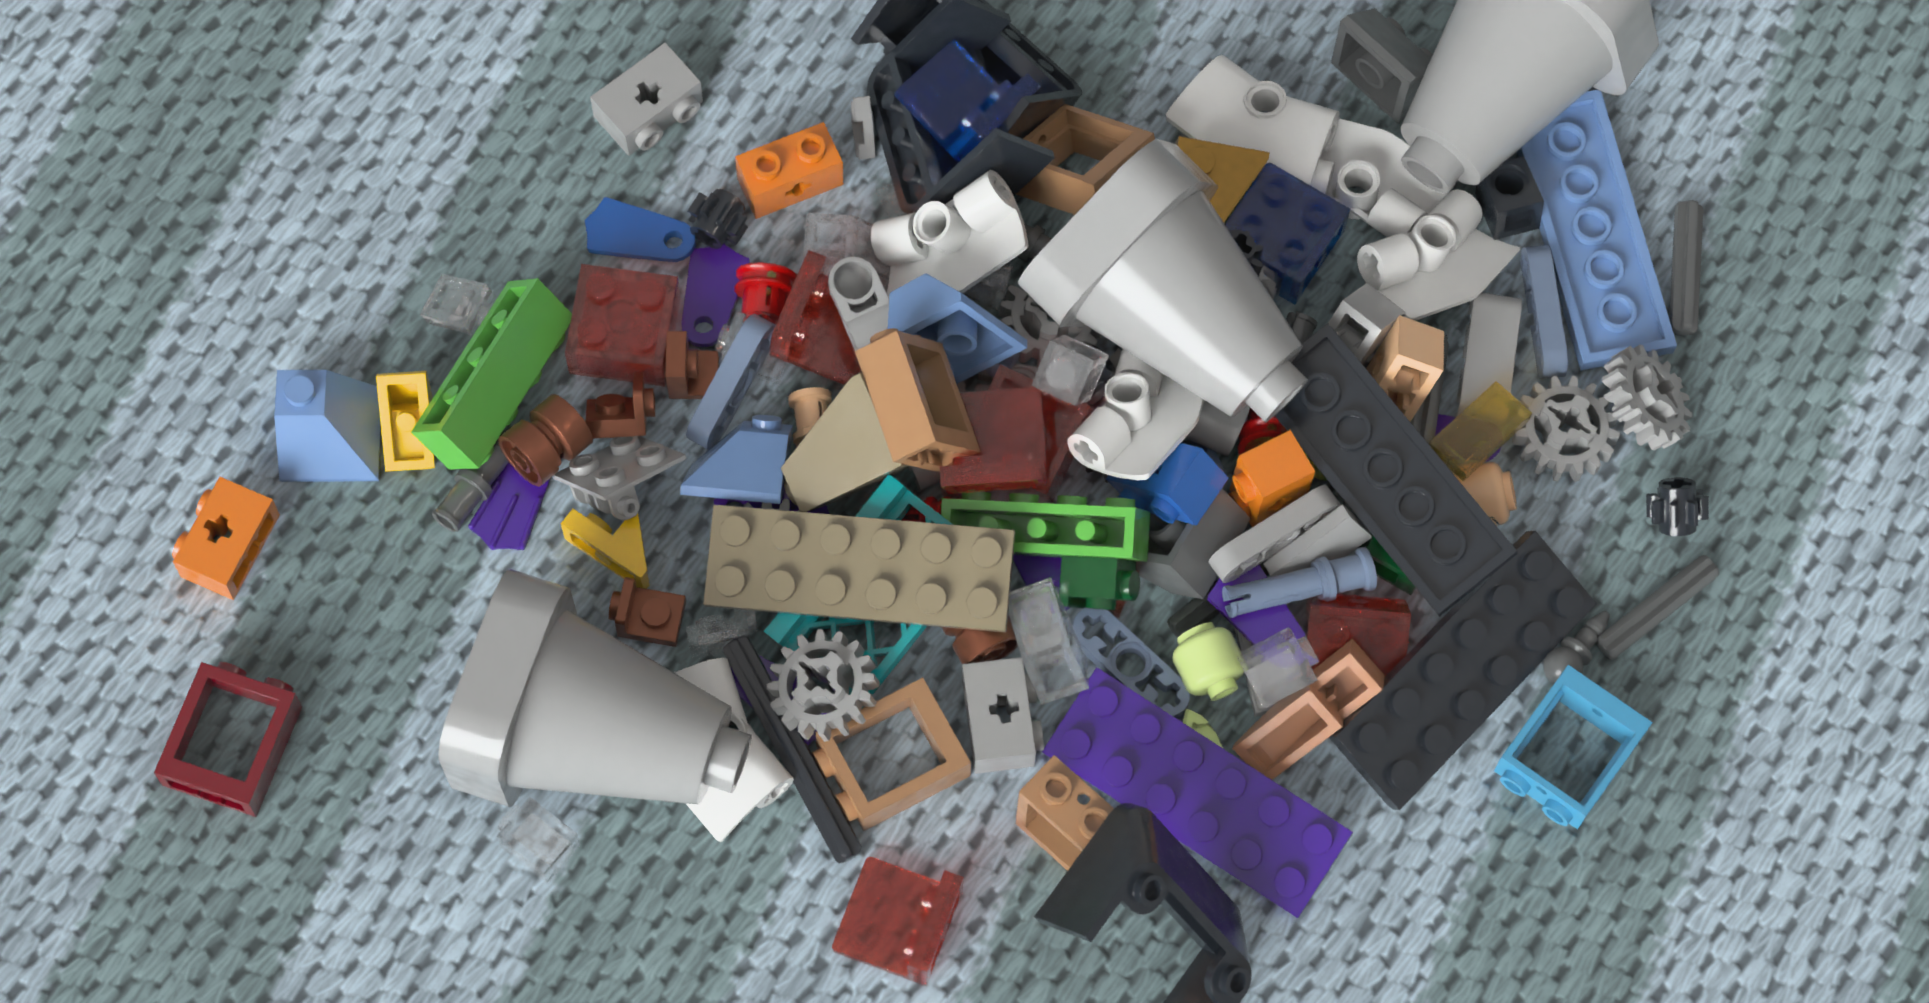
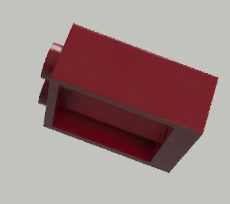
[154,662,302,817]

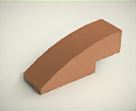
[1232,639,1385,780]

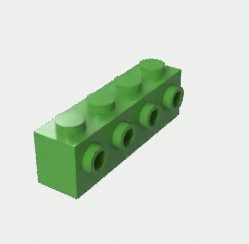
[411,278,575,470]
[941,491,1150,562]

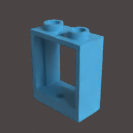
[1494,665,1653,829]

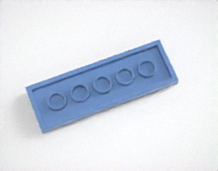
[1517,89,1677,371]

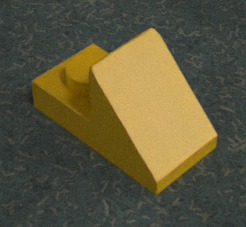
[376,371,436,472]
[561,508,650,589]

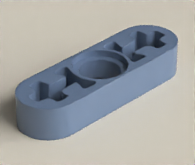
[1520,245,1568,379]
[686,314,778,450]
[1071,608,1190,719]

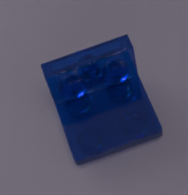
[895,40,1040,163]
[1225,163,1351,305]

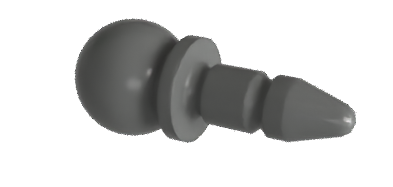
[1543,611,1610,684]

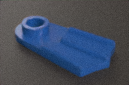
[584,197,696,262]

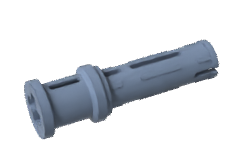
[1222,547,1377,618]

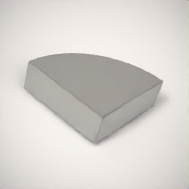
[851,96,875,160]

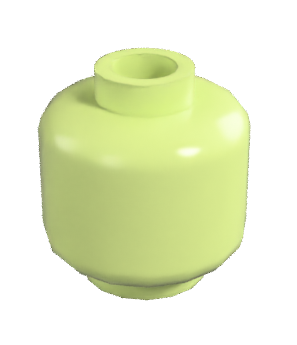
[1172,622,1246,701]

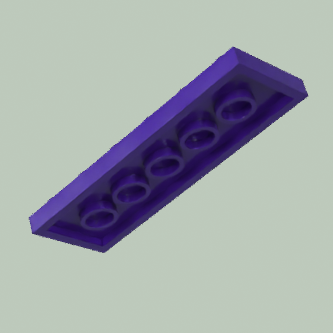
[1042,667,1353,918]

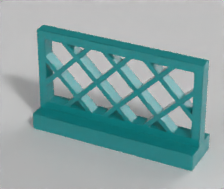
[763,474,953,709]

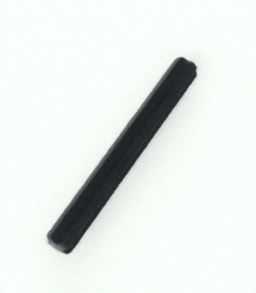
[723,636,862,864]

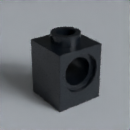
[1475,156,1544,240]

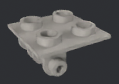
[553,436,687,520]

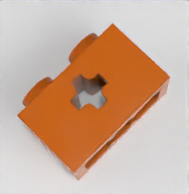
[735,122,843,219]
[1228,430,1315,527]
[172,476,280,600]

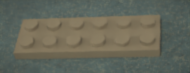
[703,505,1016,632]

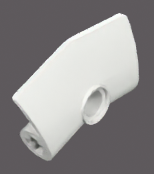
[1166,55,1340,189]
[1282,118,1455,237]
[871,170,1029,298]
[1357,189,1520,321]
[1068,348,1204,480]
[675,658,794,842]

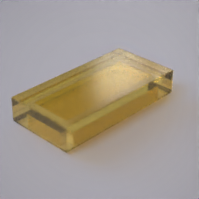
[1429,381,1532,482]

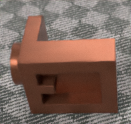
[665,331,719,399]
[585,372,656,439]
[608,577,686,647]

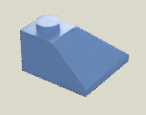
[888,273,1027,384]
[274,370,381,482]
[680,415,793,504]

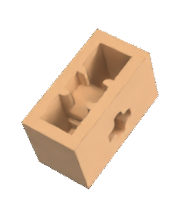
[1366,315,1444,422]

